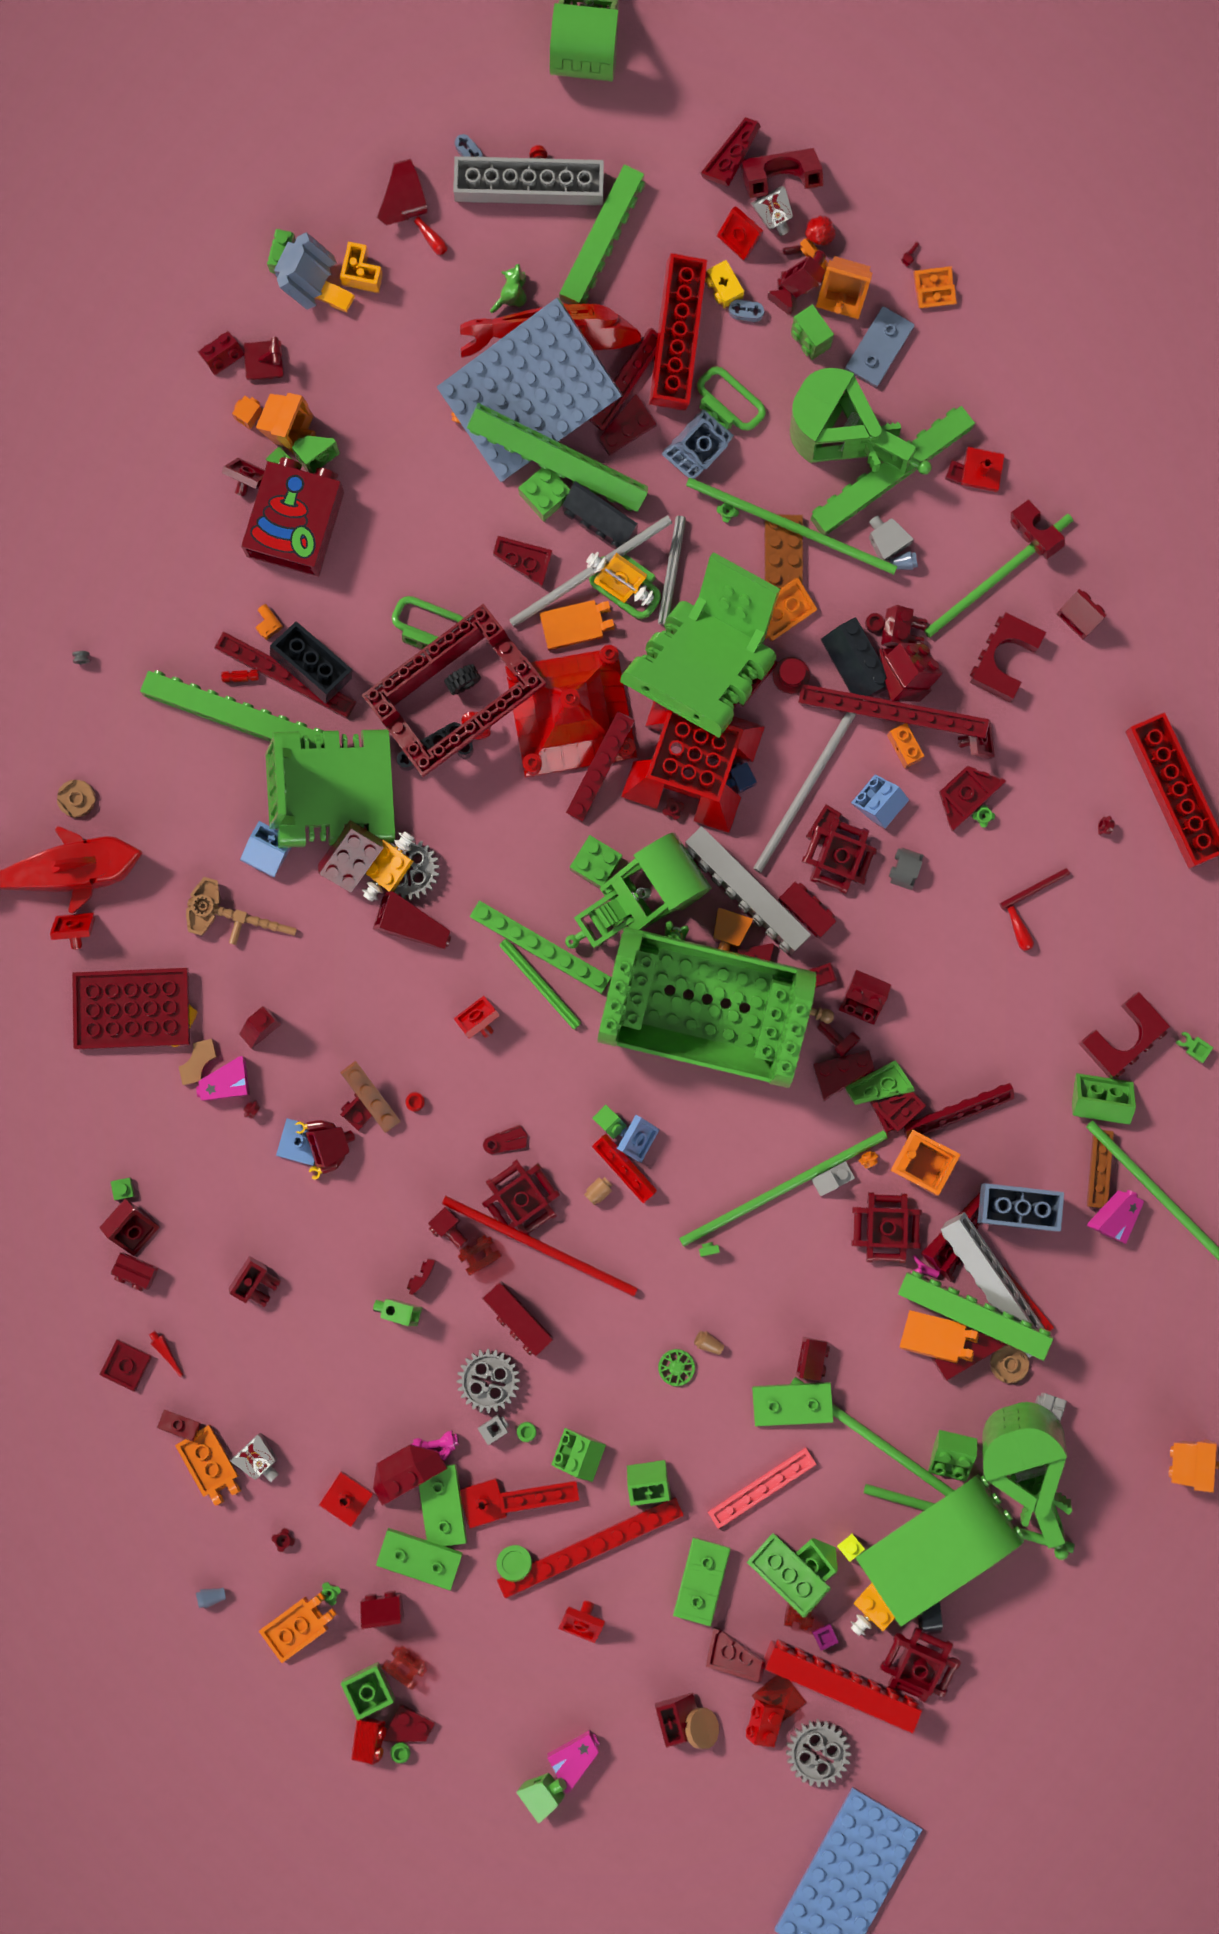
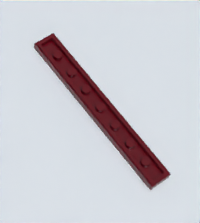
[214,631,357,719]

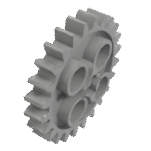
[388,839,440,900]
[457,1348,520,1413]
[786,1719,851,1787]

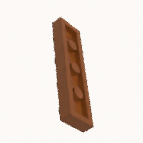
[340,1061,401,1133]
[1087,1130,1114,1208]

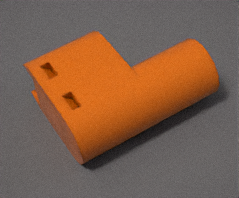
[255,604,283,640]

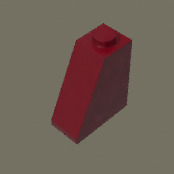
[239,1006,281,1049]

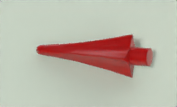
[149,1330,183,1377]

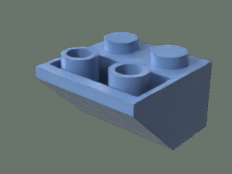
[851,774,909,828]
[240,821,292,877]

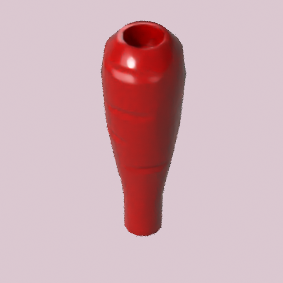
[414,217,448,255]
[1007,906,1034,951]

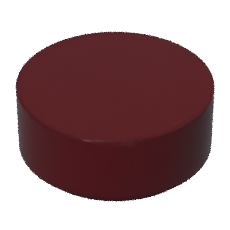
[865,613,884,633]

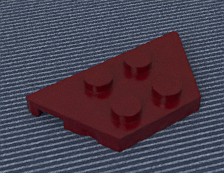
[939,766,1006,832]

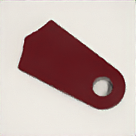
[483,1125,528,1154]

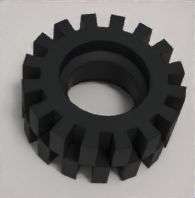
[444,664,481,695]

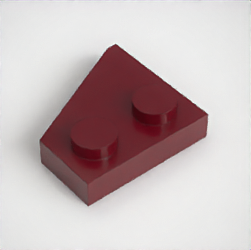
[872,1092,926,1133]
[383,1704,435,1742]

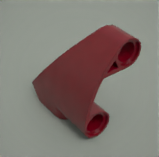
[377,159,428,226]

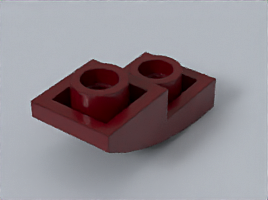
[407,1258,436,1295]

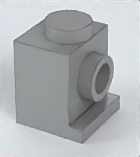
[478,1415,509,1445]

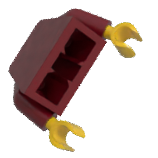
[295,1120,355,1180]

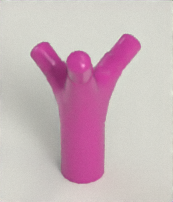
[911,1255,940,1278]

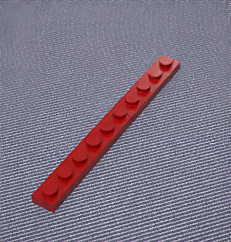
[497,1497,684,1598]

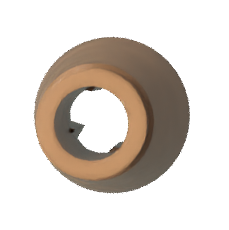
[694,1331,724,1355]

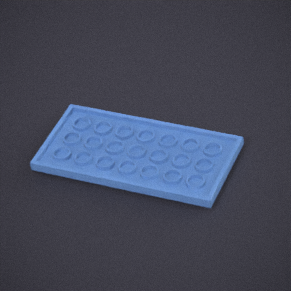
[774,1787,923,1934]

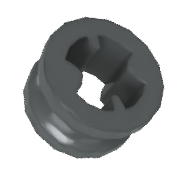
[72,651,90,664]

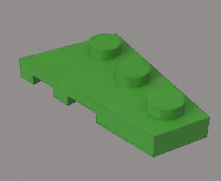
[845,1060,915,1105]

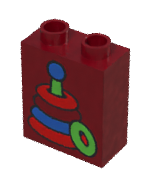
[241,457,344,577]

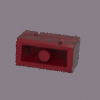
[111,1252,158,1291]

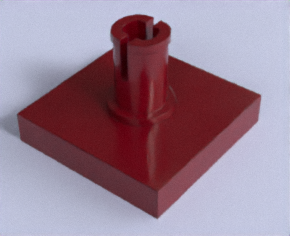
[222,458,265,496]
[958,722,995,759]

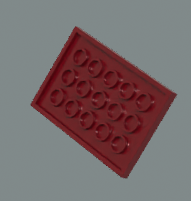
[72,968,190,1050]

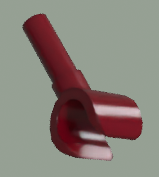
[901,242,919,267]

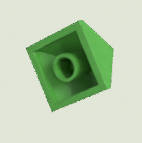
[795,1538,838,1582]

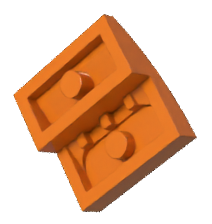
[913,266,956,309]

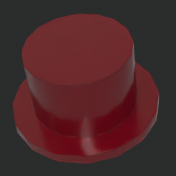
[772,657,810,694]

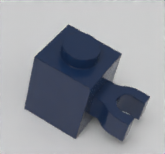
[726,762,757,793]

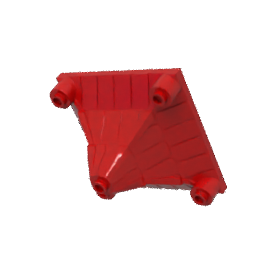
[505,645,637,778]

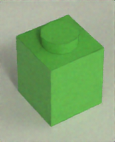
[592,1105,627,1140]

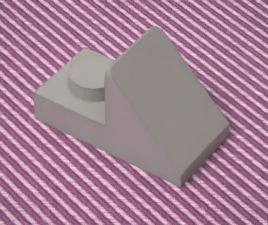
[811,1161,855,1196]

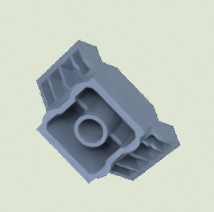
[274,232,337,310]
[662,409,733,479]

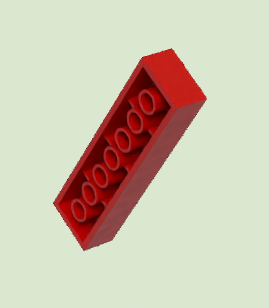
[649,253,707,411]
[1125,712,1219,869]
[763,1639,922,1734]

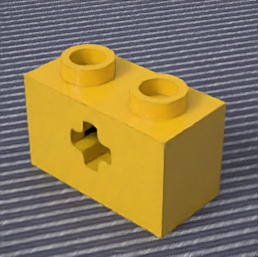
[705,260,744,309]

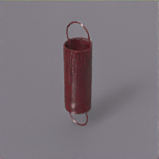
[778,245,802,255]

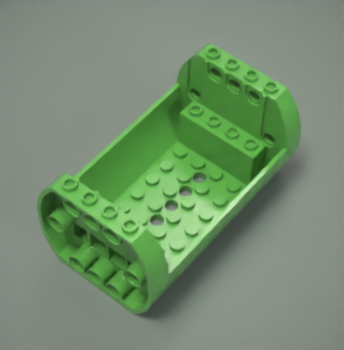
[597,927,816,1088]

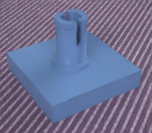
[617,1115,660,1163]
[276,1118,315,1166]

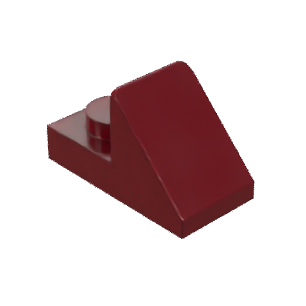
[767,271,792,314]

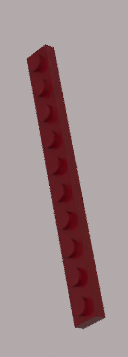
[798,684,990,739]

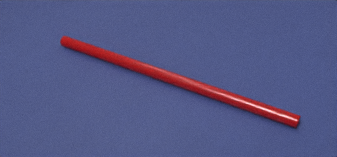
[441,1195,638,1297]

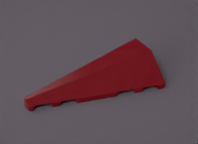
[921,1193,980,1282]

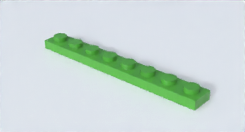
[470,900,611,994]

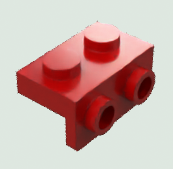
[746,1699,785,1747]

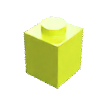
[837,1533,865,1562]

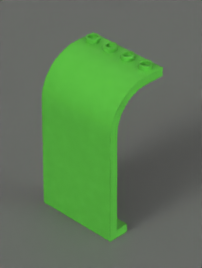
[855,1474,1025,1626]

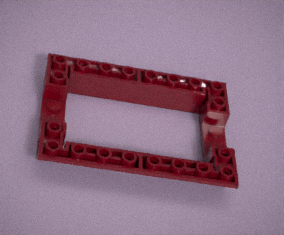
[362,604,547,777]

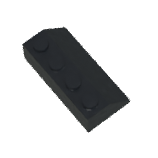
[563,481,638,549]
[821,617,887,697]

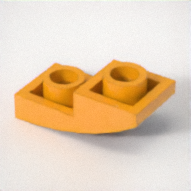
[314,281,355,312]

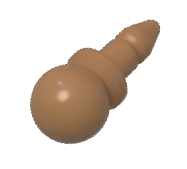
[809,1007,834,1024]

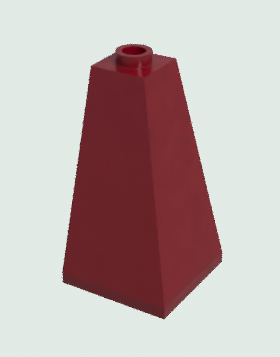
[373,891,451,949]

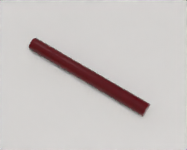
[999,868,1070,910]

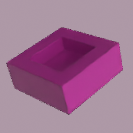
[812,1623,839,1651]

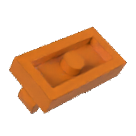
[800,238,828,270]

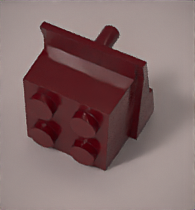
[879,643,943,702]

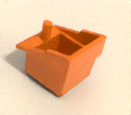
[816,256,873,319]
[256,393,316,456]
[890,1130,961,1196]
[1169,1439,1219,1493]

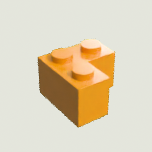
[340,242,383,293]

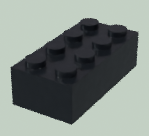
[270,621,352,704]

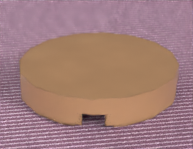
[57,780,96,818]
[990,1344,1029,1383]
[685,1708,719,1749]

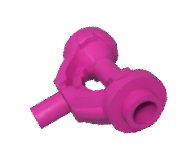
[411,1430,459,1461]

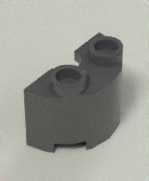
[889,848,924,890]

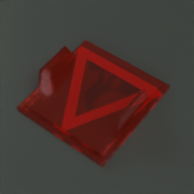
[751,1675,807,1722]

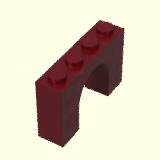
[741,148,823,198]
[969,612,1046,703]
[1078,992,1170,1078]

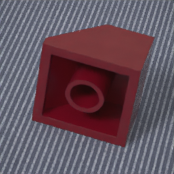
[99,1198,159,1256]
[796,1337,830,1381]
[360,1591,404,1629]

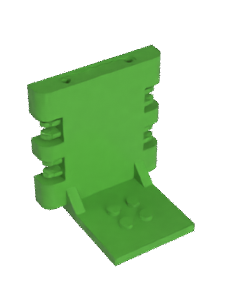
[620,552,780,738]
[265,729,395,848]

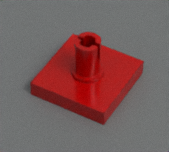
[717,206,764,260]
[961,447,1005,492]
[50,913,95,950]
[453,996,500,1039]
[319,1471,373,1527]
[460,1478,507,1528]
[558,1600,605,1643]

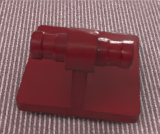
[244,337,284,380]

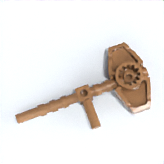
[186,877,297,945]

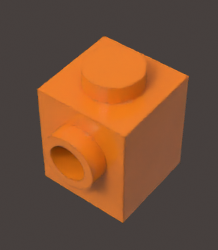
[232,395,262,429]

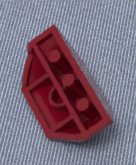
[373,1444,448,1506]

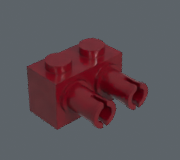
[781,250,826,298]
[881,605,928,649]
[428,1207,468,1249]
[228,1256,281,1307]

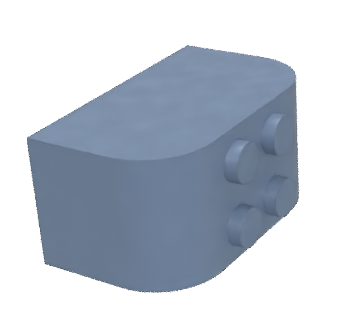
[978,1183,1064,1232]

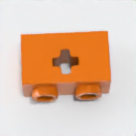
[887,724,924,769]

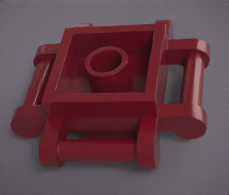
[801,817,878,894]
[482,1159,561,1236]
[851,1192,922,1264]
[880,1627,961,1703]

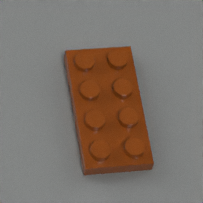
[765,514,803,588]

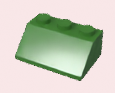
[1072,1073,1136,1125]

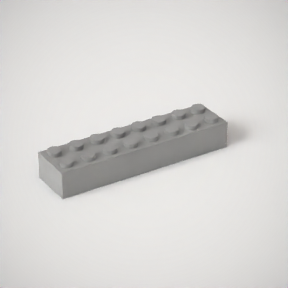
[453,156,604,205]
[684,826,811,955]

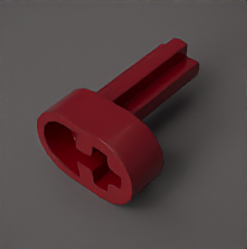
[817,1021,861,1057]

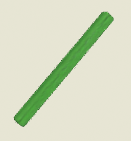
[499,939,581,1029]

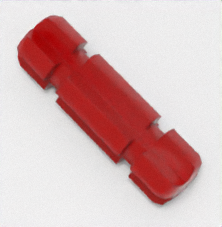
[221,670,259,683]

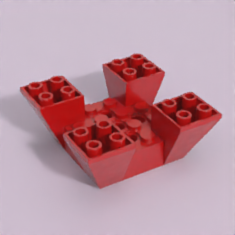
[621,701,765,833]

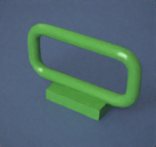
[697,367,766,431]
[589,554,661,619]
[392,596,464,649]

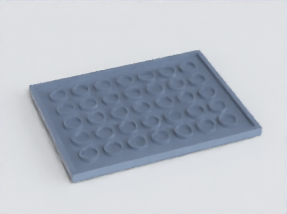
[437,298,623,482]

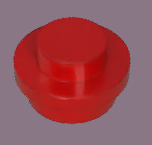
[529,145,548,159]
[405,1092,425,1112]

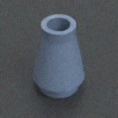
[890,551,918,570]
[196,1587,226,1609]

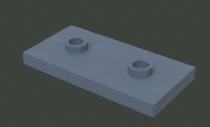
[845,306,915,389]

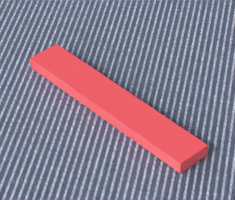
[708,1447,817,1529]

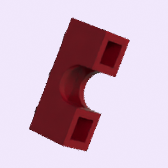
[1010,499,1065,560]

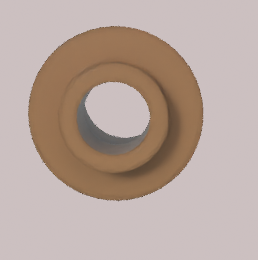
[584,1177,612,1206]

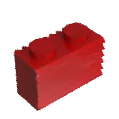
[351,1717,386,1765]

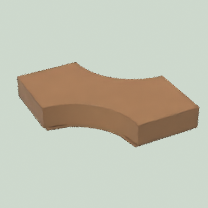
[179,1039,217,1086]

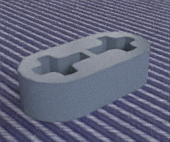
[455,134,483,157]
[729,300,764,322]

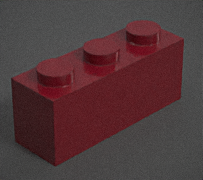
[778,881,836,939]

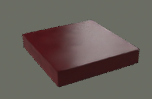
[99,1339,152,1392]

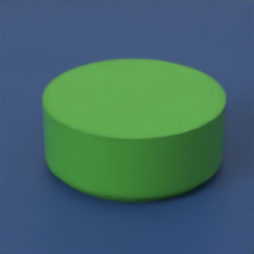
[517,1422,536,1442]

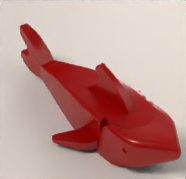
[460,303,641,358]
[0,827,143,914]

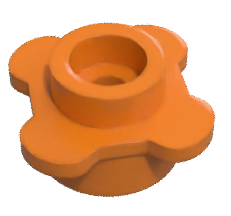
[858,1151,879,1168]

